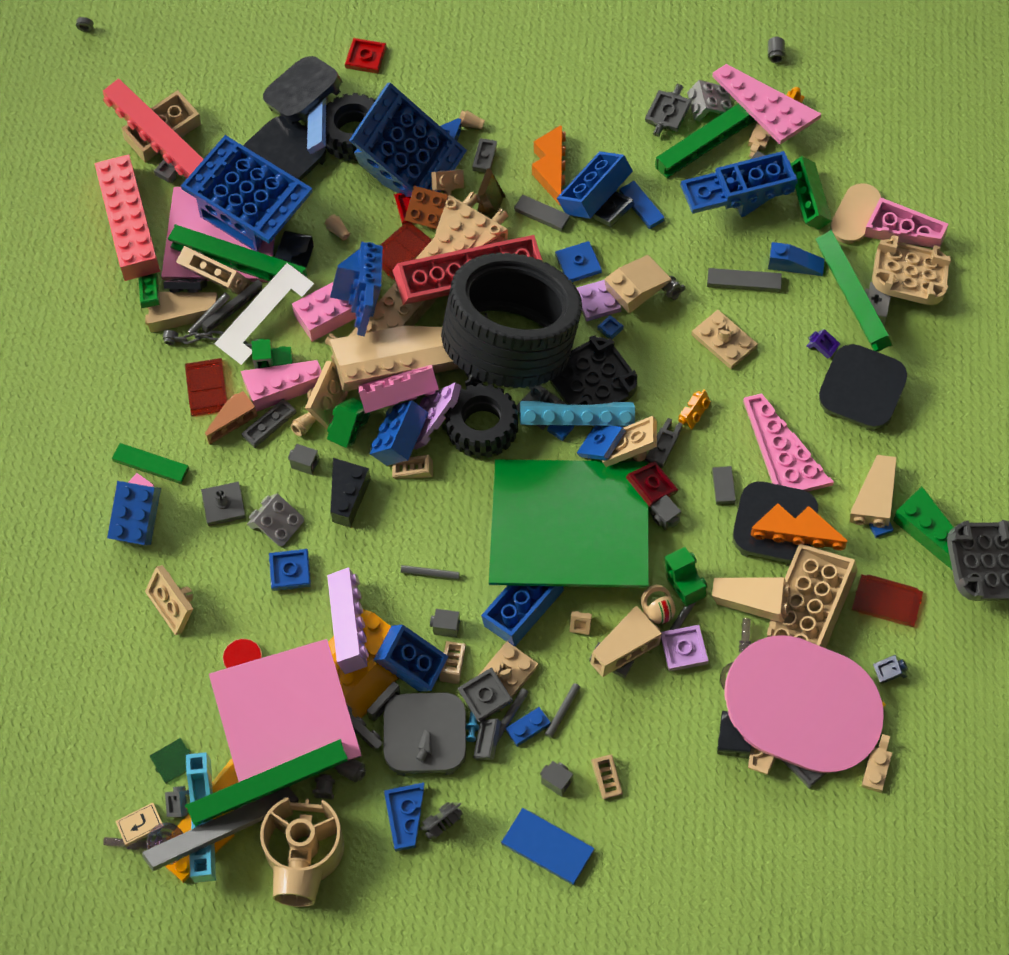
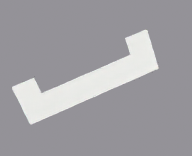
[214,263,314,365]

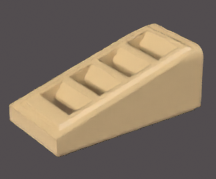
[392,455,433,479]
[440,641,466,684]
[591,754,623,800]

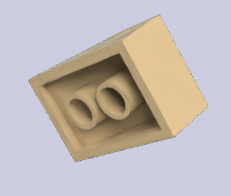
[604,255,672,314]

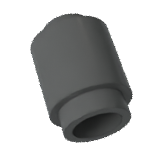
[768,36,785,63]
[334,759,366,782]

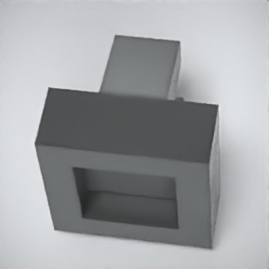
[154,160,177,183]

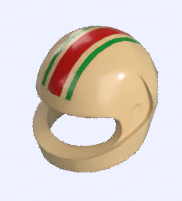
[641,585,676,624]

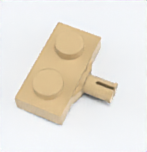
[431,170,464,199]

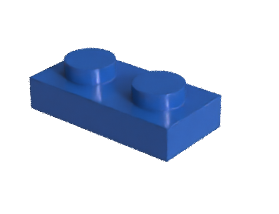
[506,707,551,747]

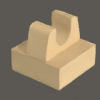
[570,611,592,635]

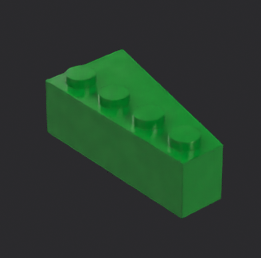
[893,486,954,570]

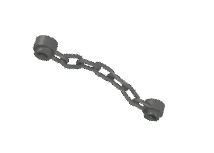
[163,330,258,349]

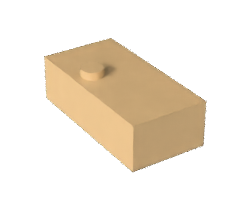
[122,90,201,162]

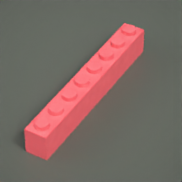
[103,78,204,178]

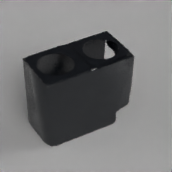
[275,231,314,268]
[717,711,751,758]

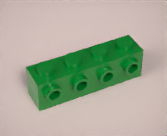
[791,156,832,230]

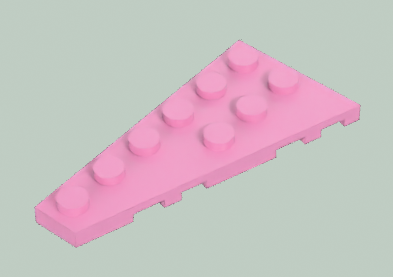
[743,394,834,492]

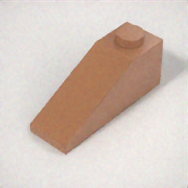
[205,391,258,444]

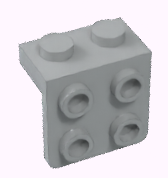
[687,80,732,121]
[247,493,304,546]

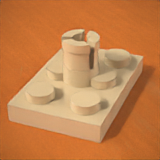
[691,310,758,369]
[305,361,349,429]
[602,416,657,467]
[145,565,193,635]
[479,642,539,711]

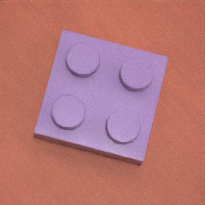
[577,280,621,322]
[661,625,708,671]

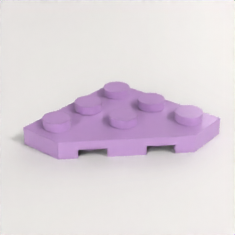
[413,383,461,450]

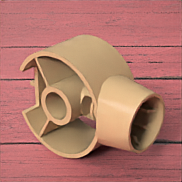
[260,797,344,907]

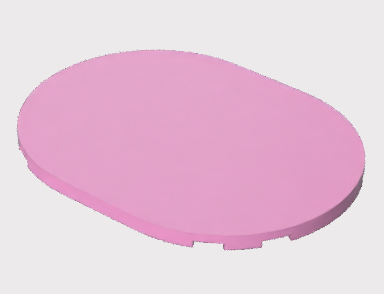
[725,635,883,773]

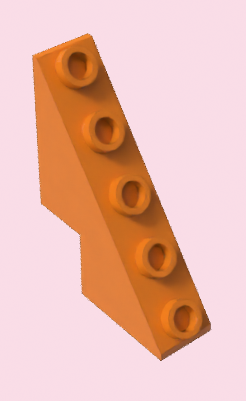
[532,125,566,206]
[751,503,848,551]

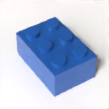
[370,400,429,466]
[107,481,161,545]
[373,624,449,692]

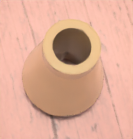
[459,110,485,130]
[325,214,350,241]
[291,412,317,436]

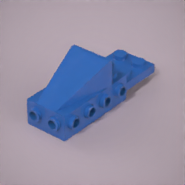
[681,151,798,217]
[330,242,383,337]

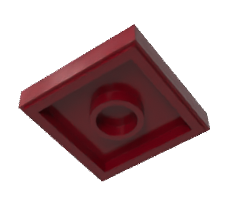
[626,461,678,507]

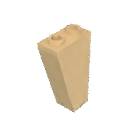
[176,246,252,295]
[145,292,218,333]
[850,455,896,528]
[712,577,791,622]
[590,606,662,677]

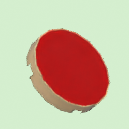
[222,638,263,669]

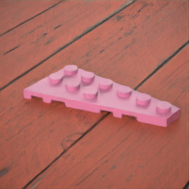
[712,64,821,144]

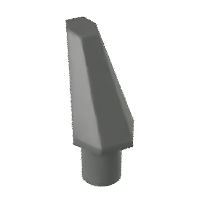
[416,730,432,762]

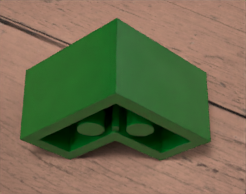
[251,339,294,369]
[327,398,371,448]
[665,547,708,607]

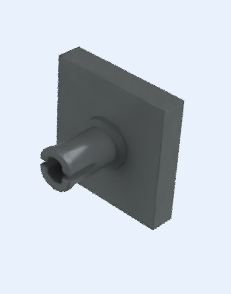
[201,481,246,526]

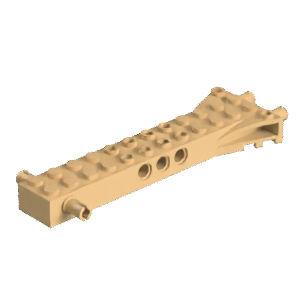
[325,192,508,365]

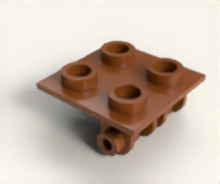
[405,186,448,230]

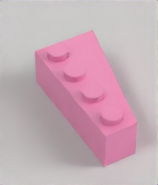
[865,197,948,248]
[241,360,322,411]
[359,365,439,413]

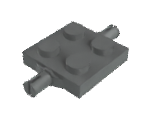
[645,84,691,137]

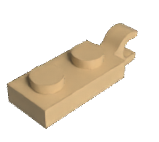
[748,122,771,158]
[861,734,892,793]

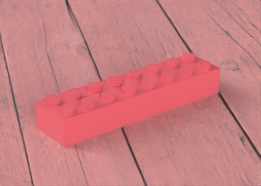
[95,154,160,281]
[393,235,543,305]

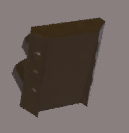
[477,168,506,219]

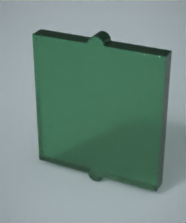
[150,738,191,784]

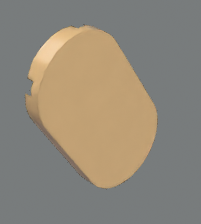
[831,183,881,244]

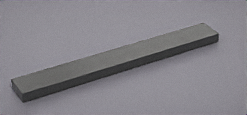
[142,787,299,871]

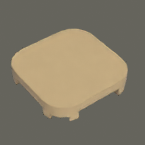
[872,235,951,305]

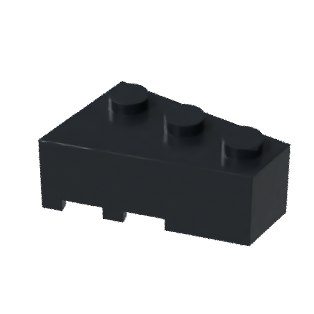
[330,458,371,528]

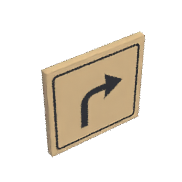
[116,803,164,847]

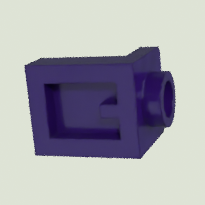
[807,329,840,359]

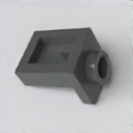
[165,786,189,817]

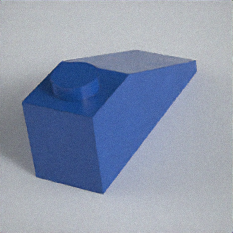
[768,242,825,276]

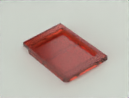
[380,222,432,279]
[185,358,227,416]
[852,574,923,628]

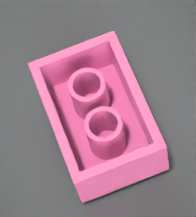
[292,282,356,342]

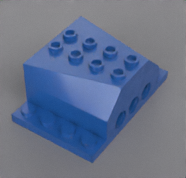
[349,83,467,197]
[181,135,313,252]

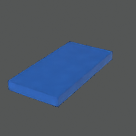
[501,808,594,886]

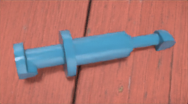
[466,711,479,742]

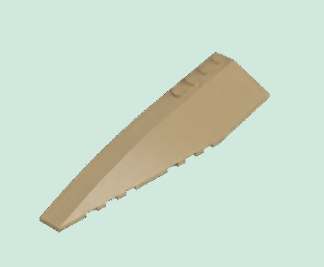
[330,326,460,392]
[748,544,858,775]

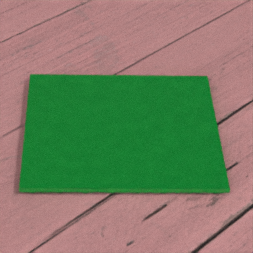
[489,459,649,588]

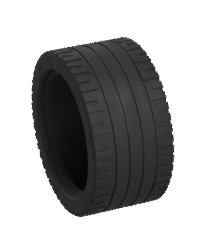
[441,253,582,388]

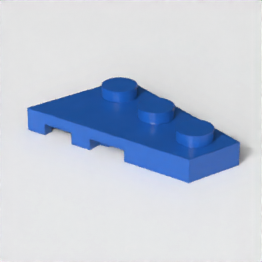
[384,783,425,852]

